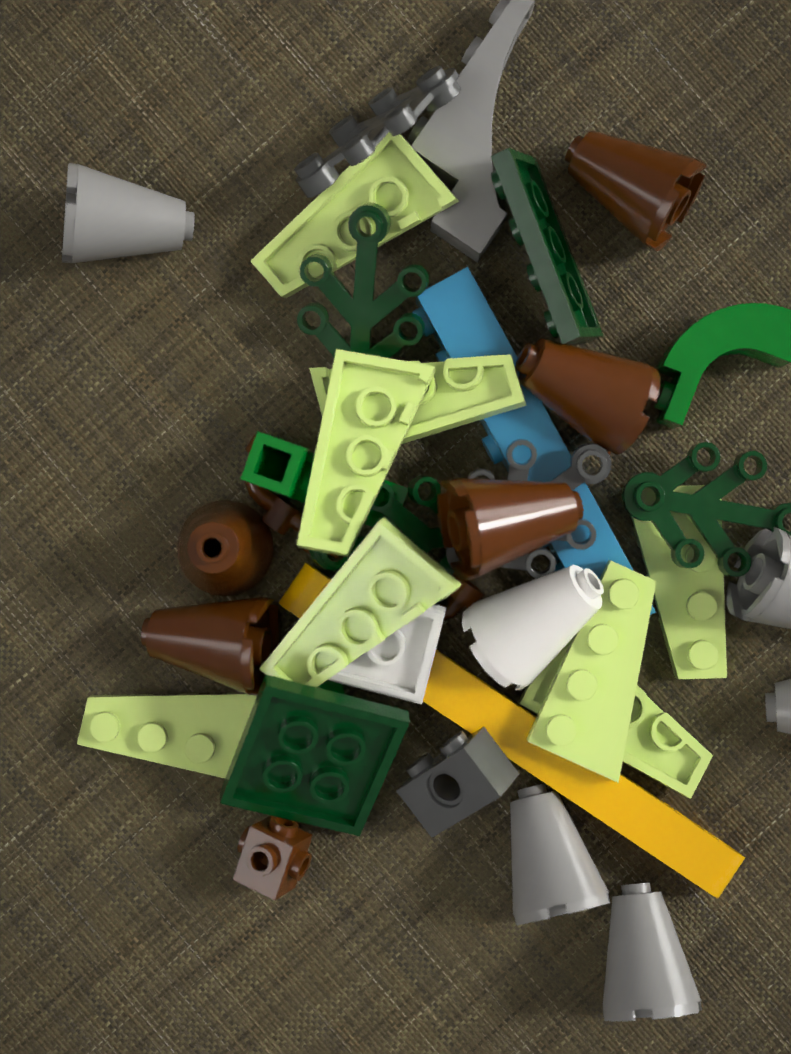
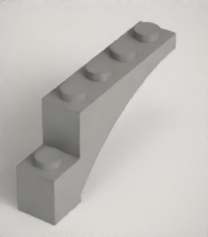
[407,0,535,263]

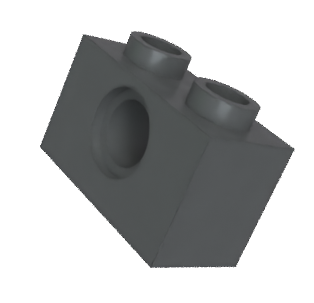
[396,727,519,838]

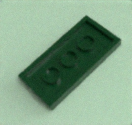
[491,148,604,344]

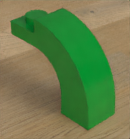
[654,303,791,429]
[240,431,408,528]

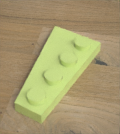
[250,132,460,298]
[297,349,435,557]
[309,354,527,444]
[622,485,727,679]
[259,518,462,687]
[527,560,656,783]
[517,639,713,799]
[77,692,257,778]

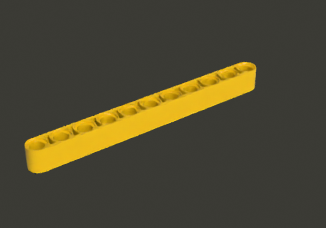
[278,562,745,898]

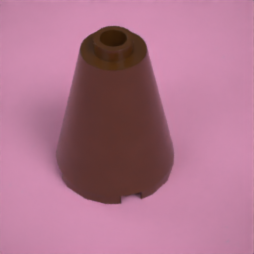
[565,131,707,251]
[515,339,661,455]
[437,478,583,580]
[177,500,273,596]
[141,597,282,696]

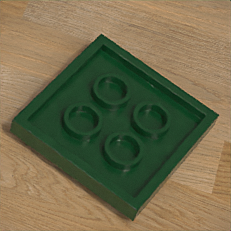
[220,674,410,836]

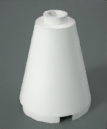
[462,565,604,690]

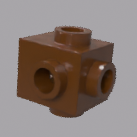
[233,815,313,900]

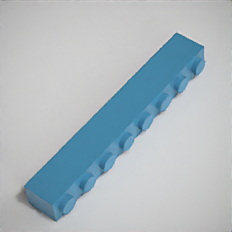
[412,267,656,615]

